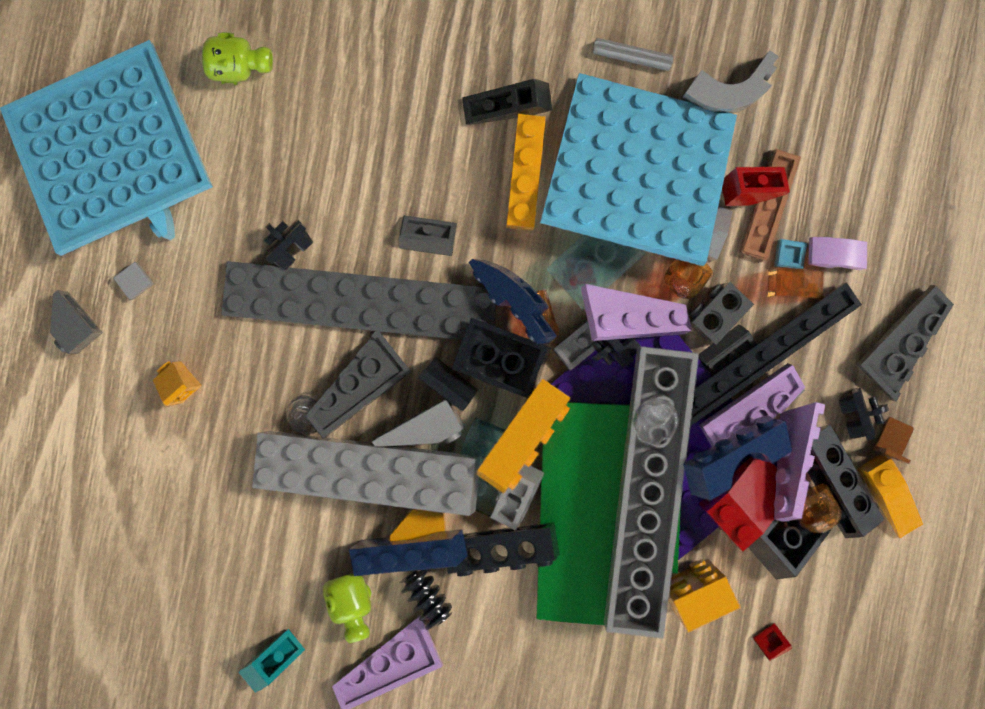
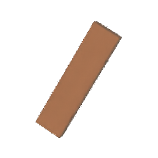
[739,148,801,261]

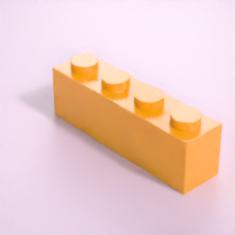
[506,114,546,231]
[476,379,570,494]

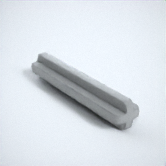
[593,38,673,71]

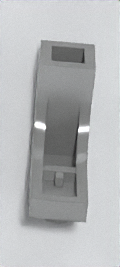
[681,50,779,113]

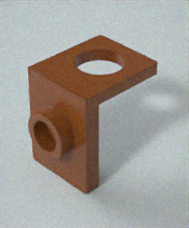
[873,417,914,464]

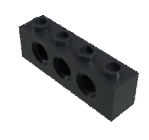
[807,425,885,538]
[447,522,560,577]

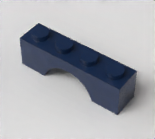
[683,416,792,500]
[349,529,468,576]

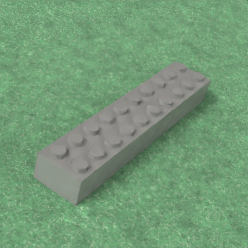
[604,346,699,639]

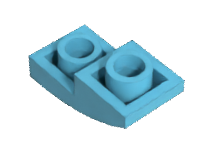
[148,207,175,240]

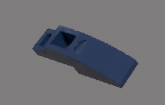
[468,259,557,344]

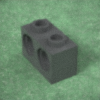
[689,282,754,345]

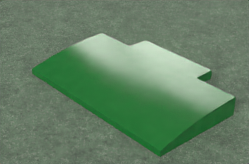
[536,402,681,625]

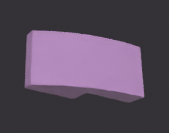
[808,237,867,270]

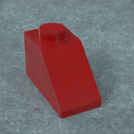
[722,167,790,206]

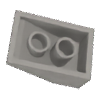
[372,399,464,446]

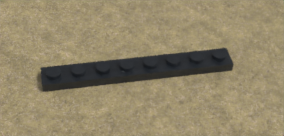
[690,282,862,426]

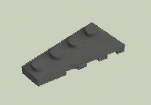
[856,285,954,402]
[306,330,411,439]

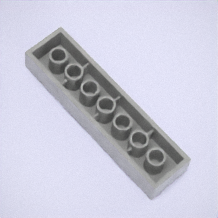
[252,431,481,516]

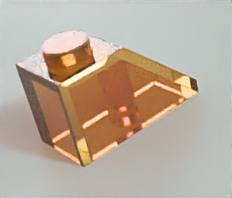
[767,268,824,299]

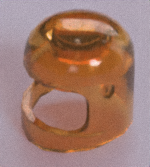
[664,259,714,299]
[801,484,842,533]

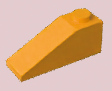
[857,455,923,538]

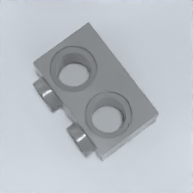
[491,465,544,530]

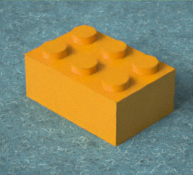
[668,559,741,633]

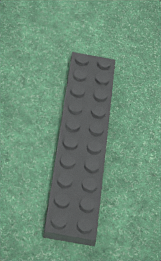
[222,261,496,340]

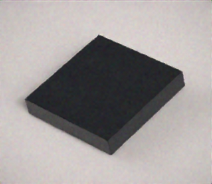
[419,357,478,411]

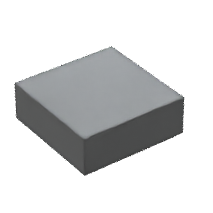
[114,262,154,300]

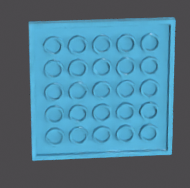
[0,40,213,256]
[540,73,737,266]

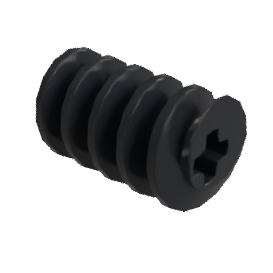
[399,569,452,630]

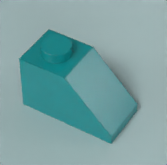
[238,629,306,693]

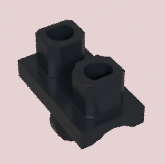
[264,220,313,270]
[591,338,640,367]
[839,387,889,440]

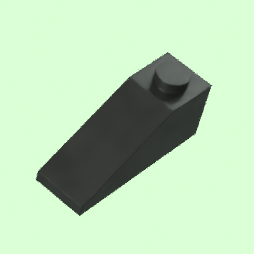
[462,78,552,125]

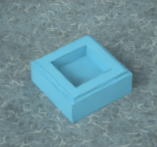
[774,239,807,271]

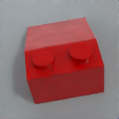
[698,456,777,552]

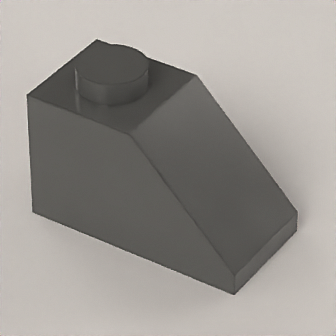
[50,290,103,354]

